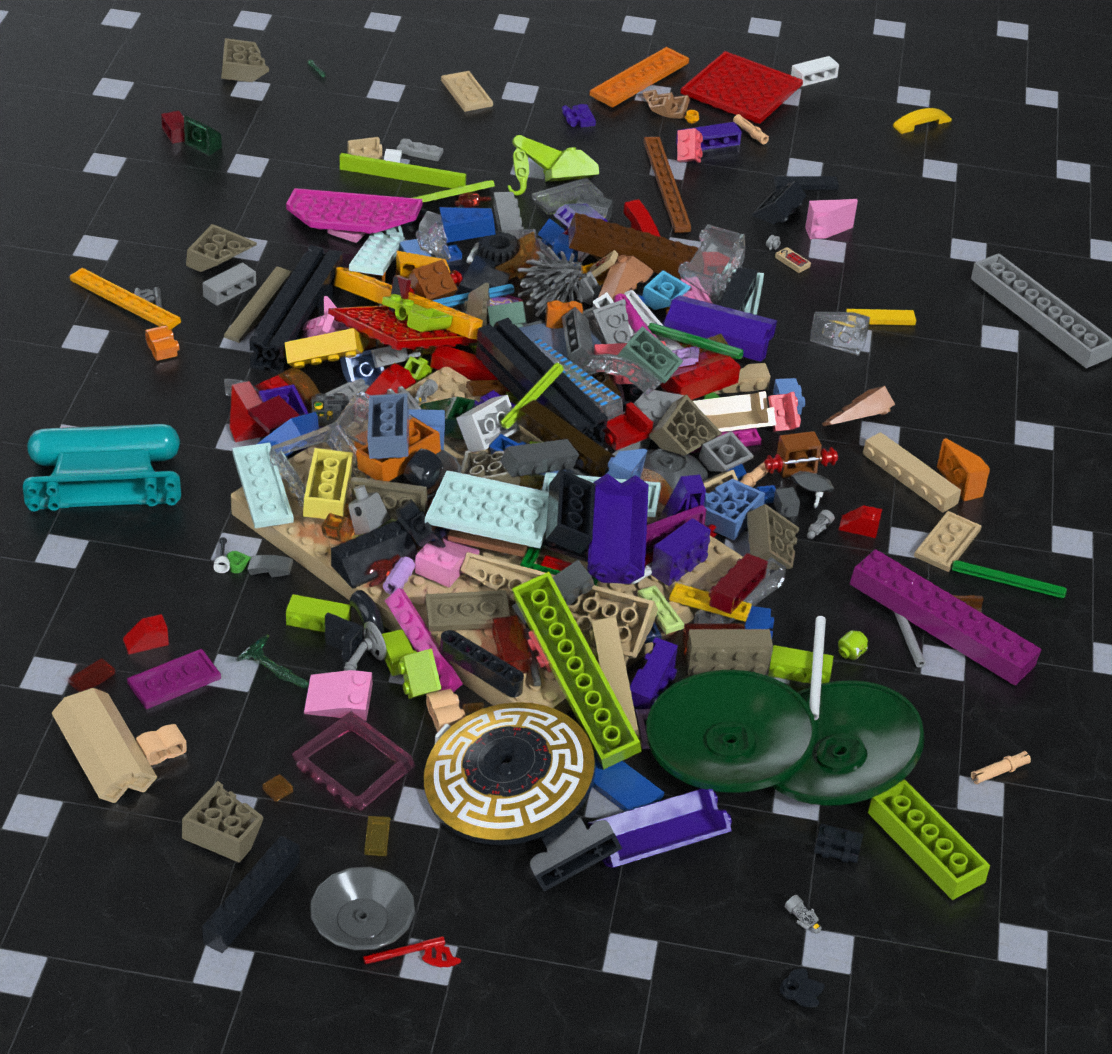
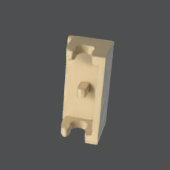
[348,137,383,160]

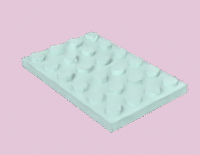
[425,470,549,548]

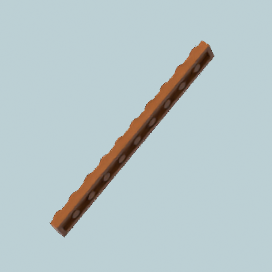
[644,137,691,233]

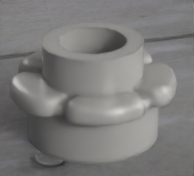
[766,235,781,250]

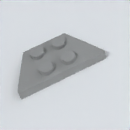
[634,389,684,439]

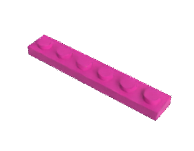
[385,588,463,692]

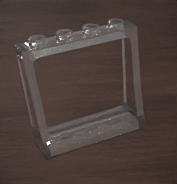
[269,422,373,507]

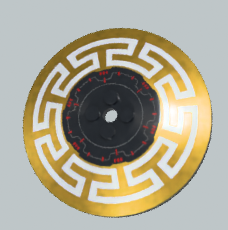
[424,702,596,845]

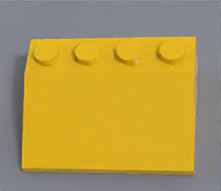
[285,328,369,368]

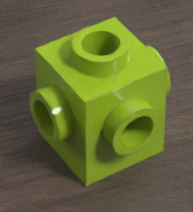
[404,356,433,383]

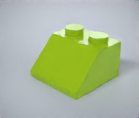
[398,648,441,699]

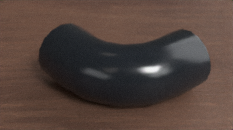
[349,590,384,634]

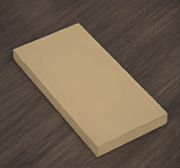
[441,71,493,112]
[914,511,981,572]

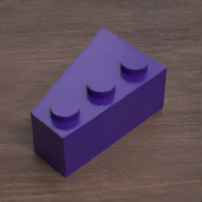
[658,475,706,521]
[630,637,678,709]

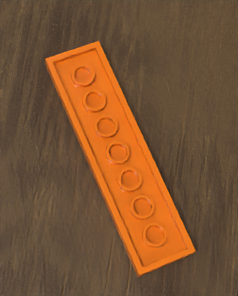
[589,47,689,107]

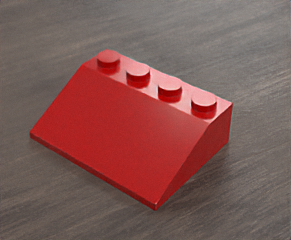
[656,351,741,400]

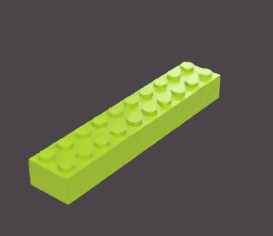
[512,572,642,770]

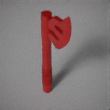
[363,936,461,968]

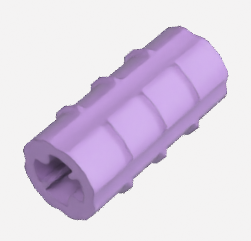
[383,557,415,595]

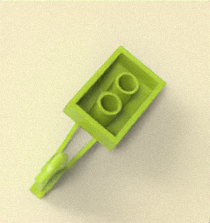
[508,135,599,196]

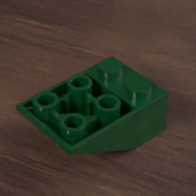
[420,396,475,440]

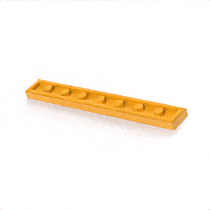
[70,268,181,330]

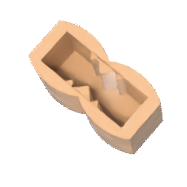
[426,689,466,732]
[136,724,187,765]

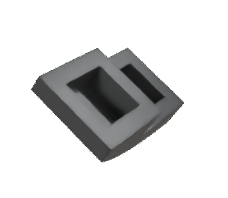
[248,555,293,578]

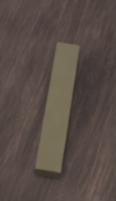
[224,267,292,343]

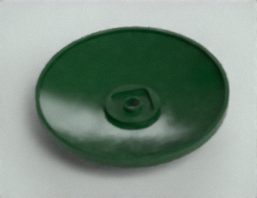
[647,670,816,793]
[772,681,924,805]

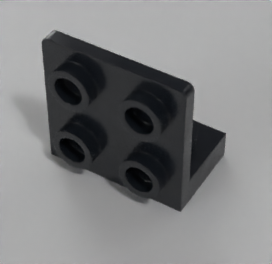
[325,612,362,668]

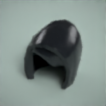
[404,449,443,489]

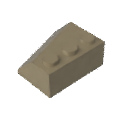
[186,224,257,272]
[465,283,490,346]
[649,395,722,455]
[461,451,521,485]
[747,504,799,569]
[182,781,263,862]

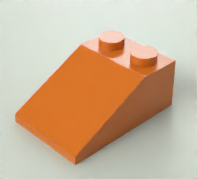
[937,438,990,501]

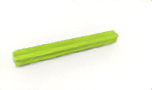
[500,363,564,429]

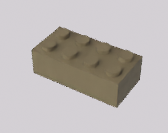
[685,629,773,675]

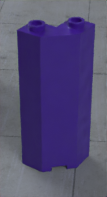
[662,295,777,362]
[587,474,649,584]
[587,788,732,868]

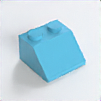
[642,271,691,310]

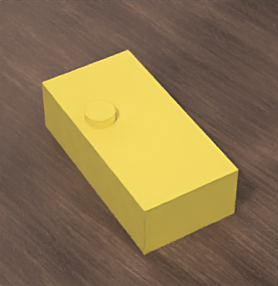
[303,448,353,521]

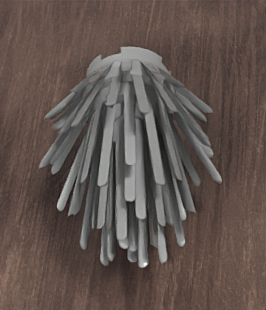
[518,247,588,316]

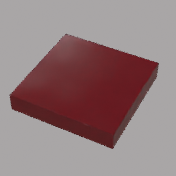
[248,395,300,434]

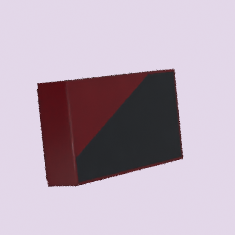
[389,275,411,312]

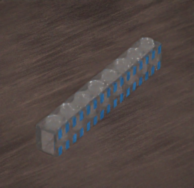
[532,338,623,421]

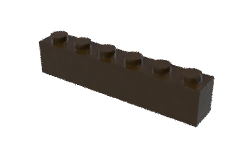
[517,400,615,477]

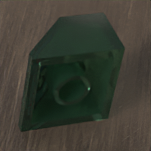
[184,116,222,155]

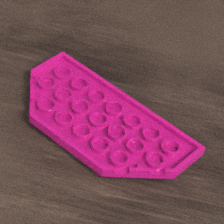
[286,188,423,234]

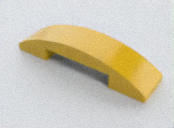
[893,108,952,134]

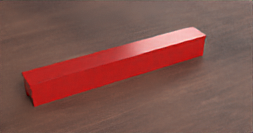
[430,345,511,393]

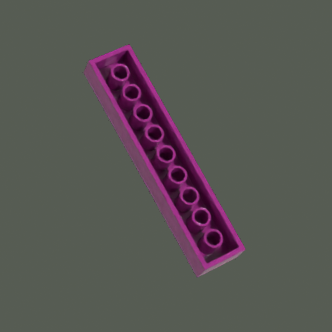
[850,549,1042,686]

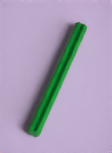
[648,323,744,359]
[952,560,1067,599]

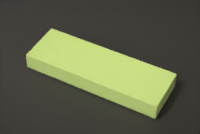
[637,585,684,634]

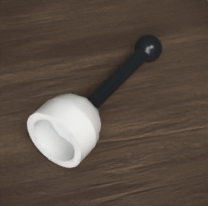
[214,537,230,573]

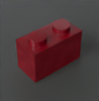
[161,110,192,144]

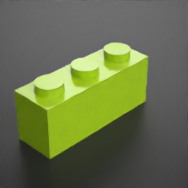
[286,594,351,632]
[768,645,833,684]

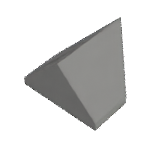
[577,271,599,305]

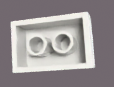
[456,395,520,452]

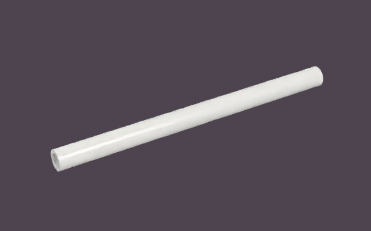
[809,616,826,720]

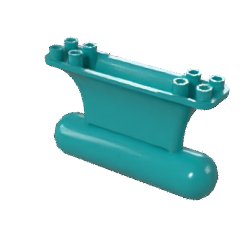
[23,424,181,512]

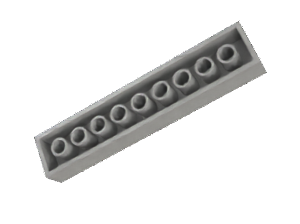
[971,253,1112,368]

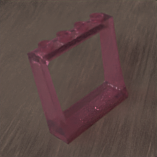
[292,711,415,811]

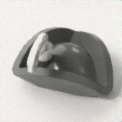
[791,471,834,509]

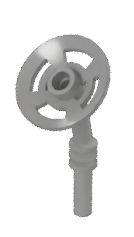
[344,621,387,671]

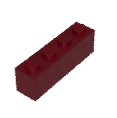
[709,553,768,614]

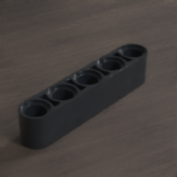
[440,630,524,697]

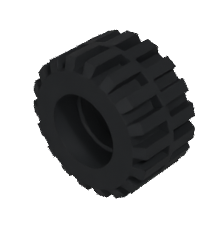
[478,232,520,272]

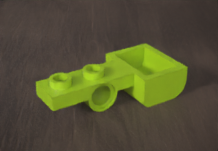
[382,294,453,332]

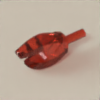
[455,192,491,208]
[367,554,400,587]

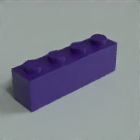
[676,122,742,150]

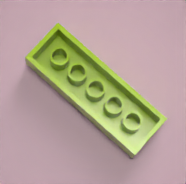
[868,780,990,900]

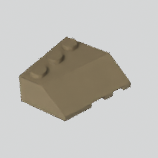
[221,38,269,82]

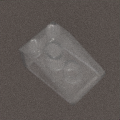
[810,312,870,356]

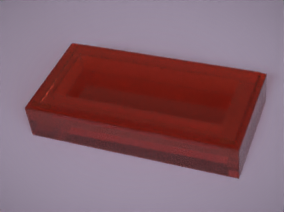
[69,658,115,692]

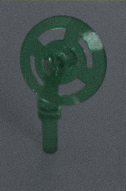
[236,634,309,689]

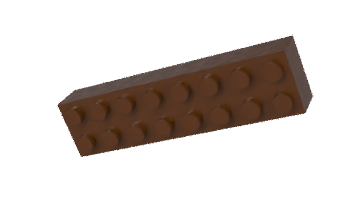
[568,213,703,280]

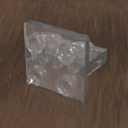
[415,221,451,260]

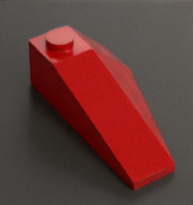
[349,363,416,419]
[230,381,269,442]

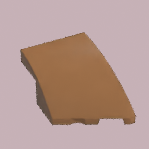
[643,90,690,119]

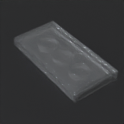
[532,178,604,215]

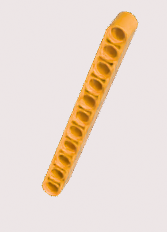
[333,267,483,339]

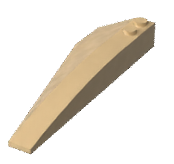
[461,552,658,659]

